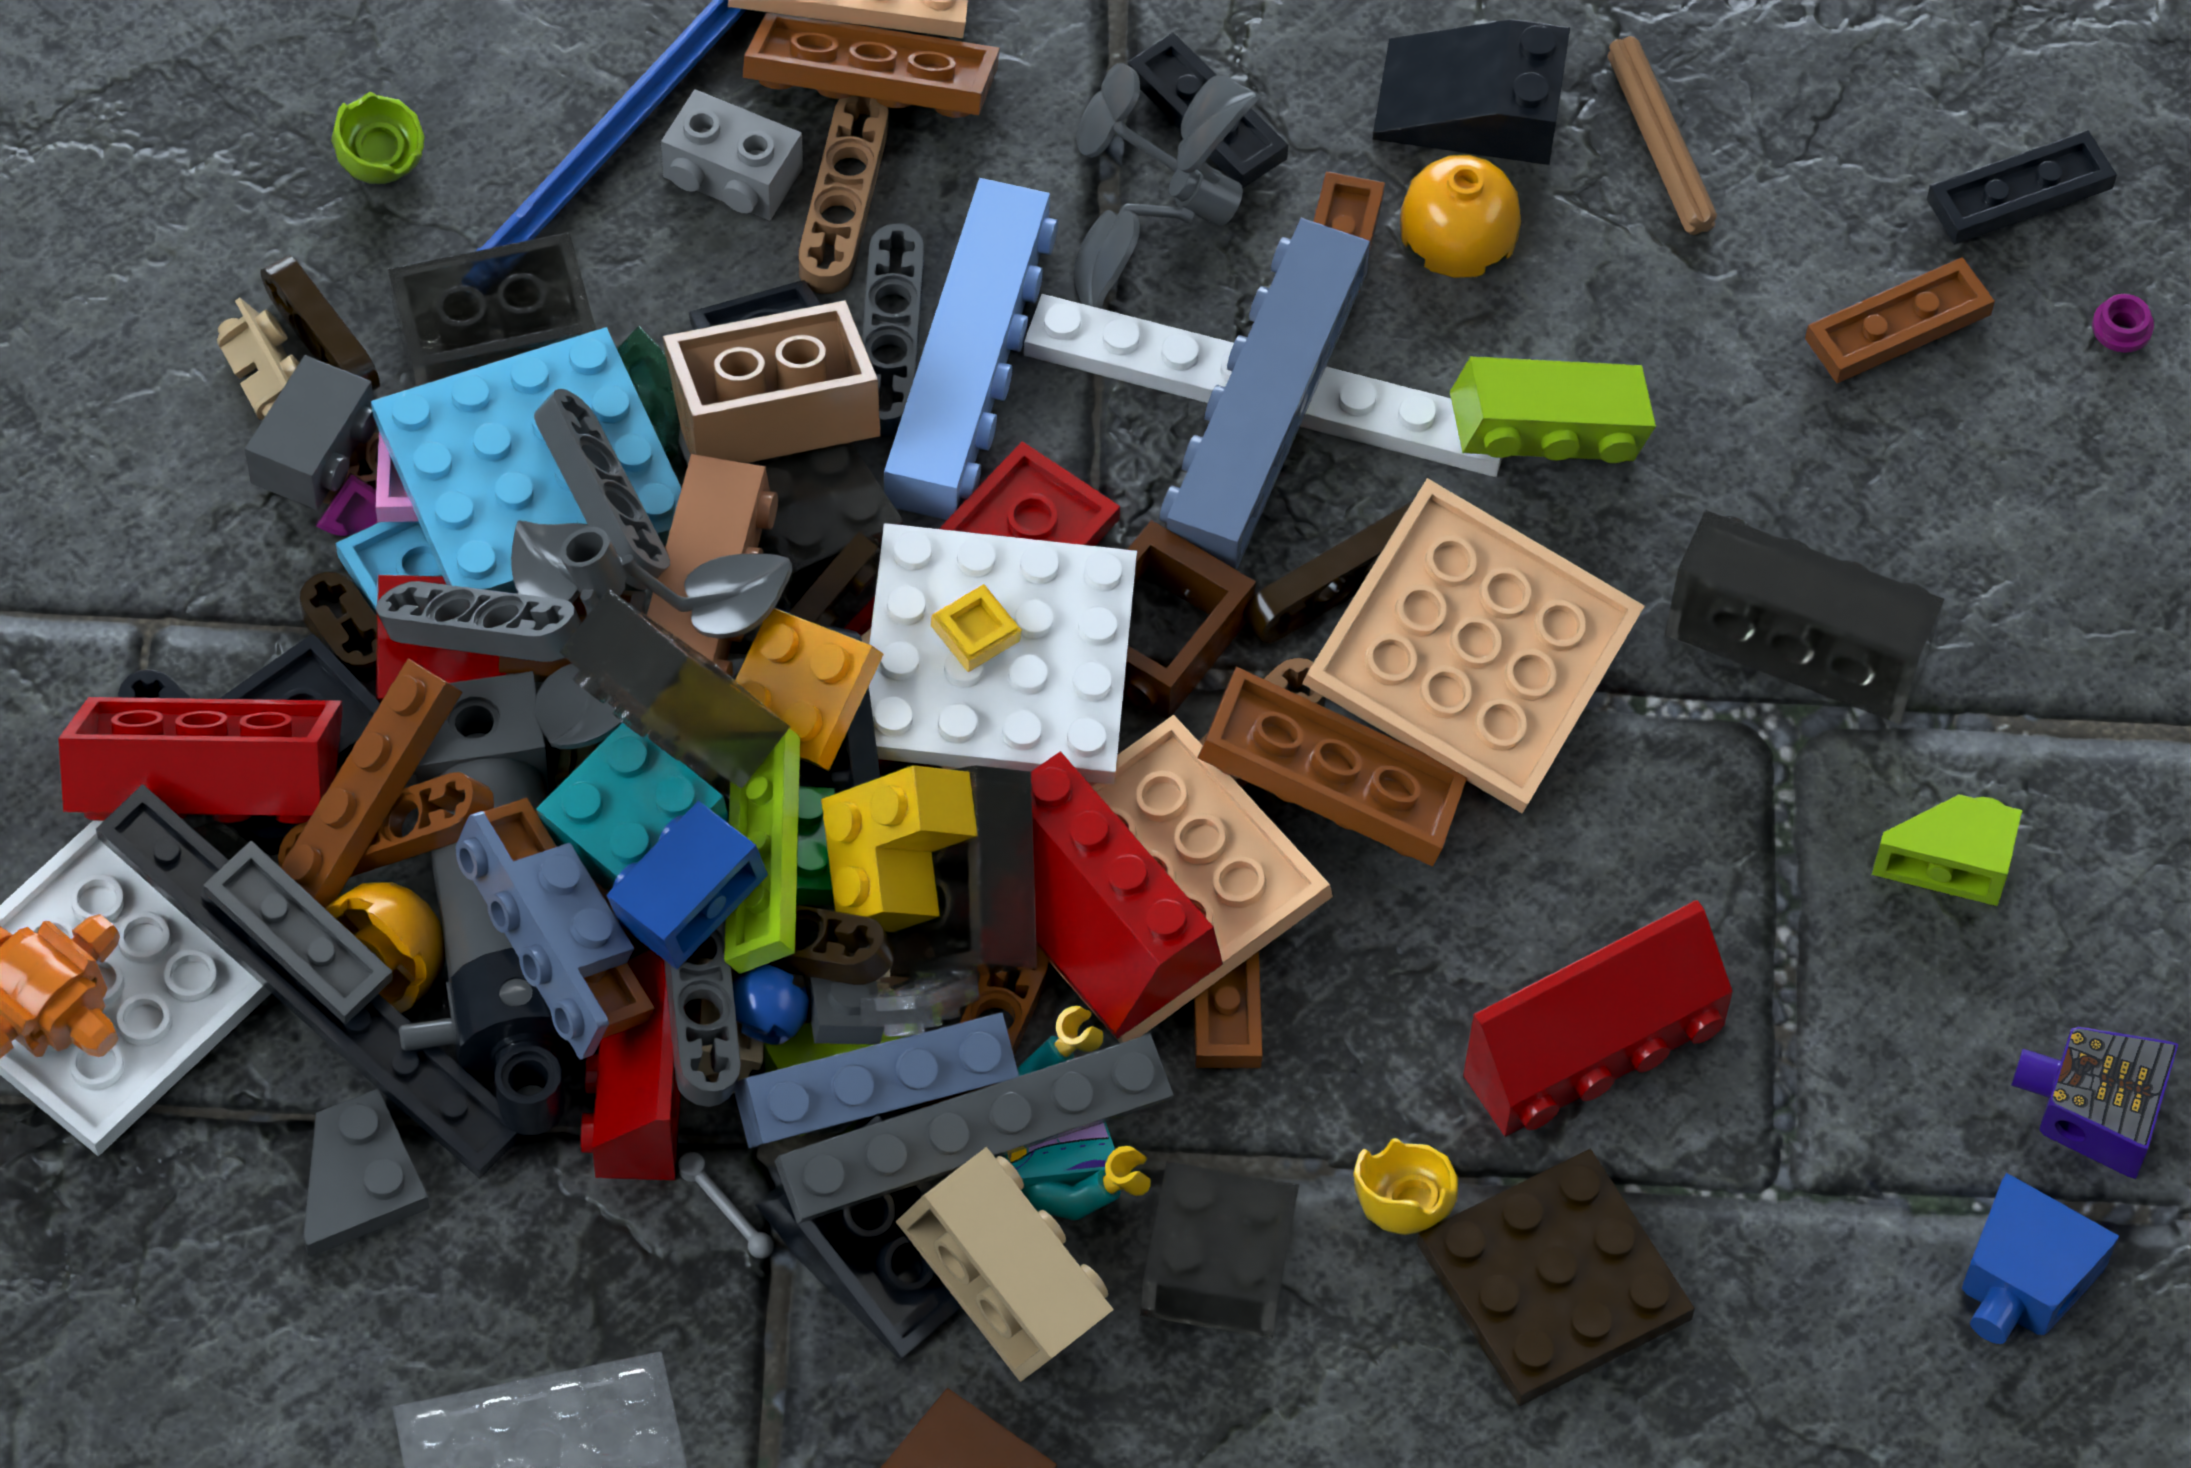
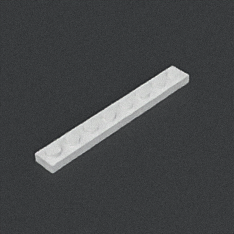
[1024,294,1502,477]

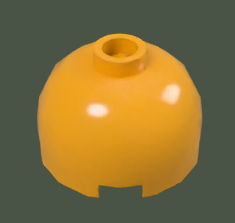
[1400,155,1521,278]
[325,882,446,1013]

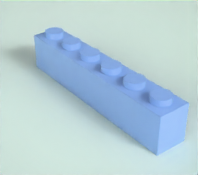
[884,178,1058,520]

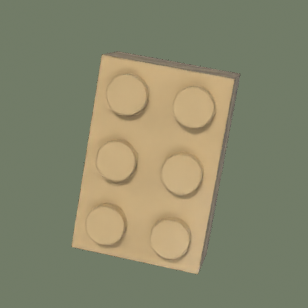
[896,1147,1114,1382]

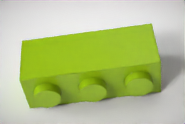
[1450,356,1656,463]

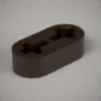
[300,572,377,681]

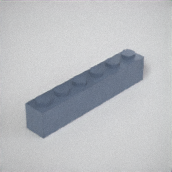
[1159,218,1370,570]

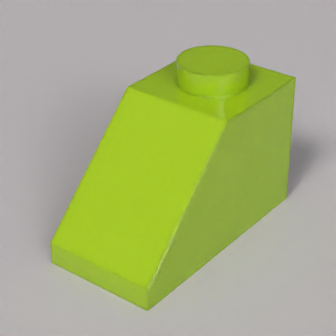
[1872,794,2022,906]

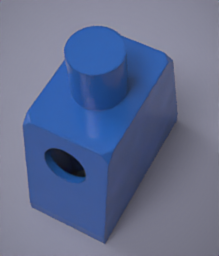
[1962,1173,2119,1344]

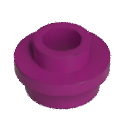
[2092,294,2154,353]

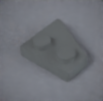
[303,1088,430,1257]

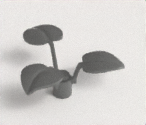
[1074,63,1261,309]
[511,520,792,749]

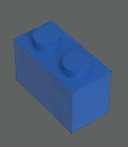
[606,800,768,970]

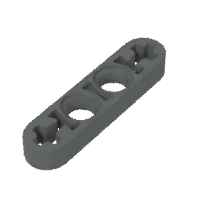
[862,223,924,437]
[534,388,670,590]
[376,581,586,662]
[664,919,741,1107]

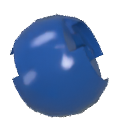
[732,964,810,1045]

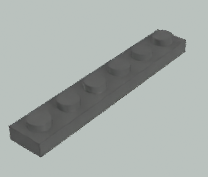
[775,1034,1174,1224]

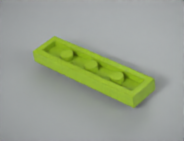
[724,724,800,974]

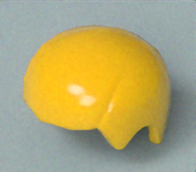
[1353,1138,1458,1235]

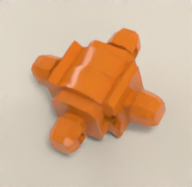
[0,914,120,1059]

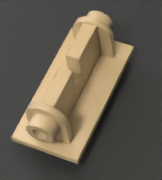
[217,297,300,420]

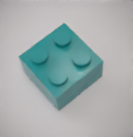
[536,718,729,893]

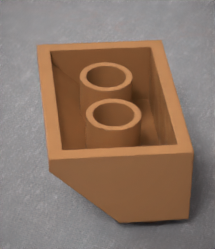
[663,300,880,463]

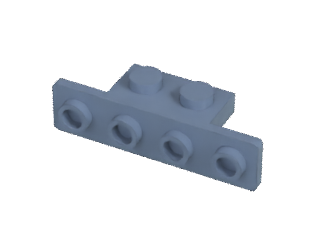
[455,811,634,1059]

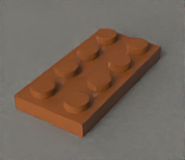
[742,12,1000,118]
[1197,667,1467,867]

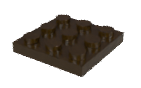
[1417,1148,1695,1406]

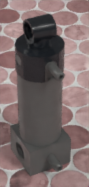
[399,671,580,1135]

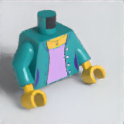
[1002,1006,1151,1221]

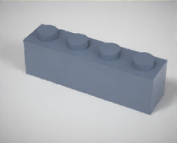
[734,1012,1019,1148]

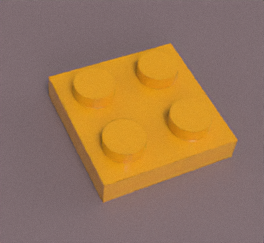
[715,608,884,771]

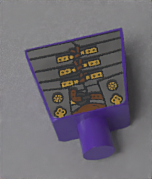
[2011,1027,2178,1179]

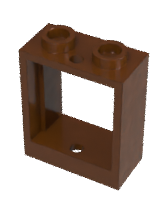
[1123,520,1256,719]

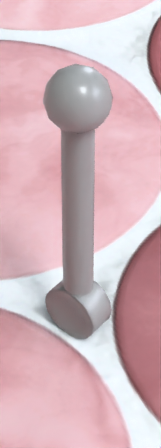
[678,1152,774,1259]

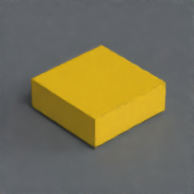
[931,584,1022,672]

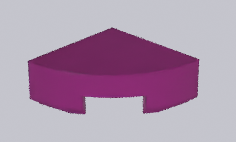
[316,472,379,536]

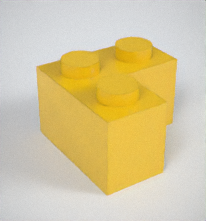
[821,766,978,932]

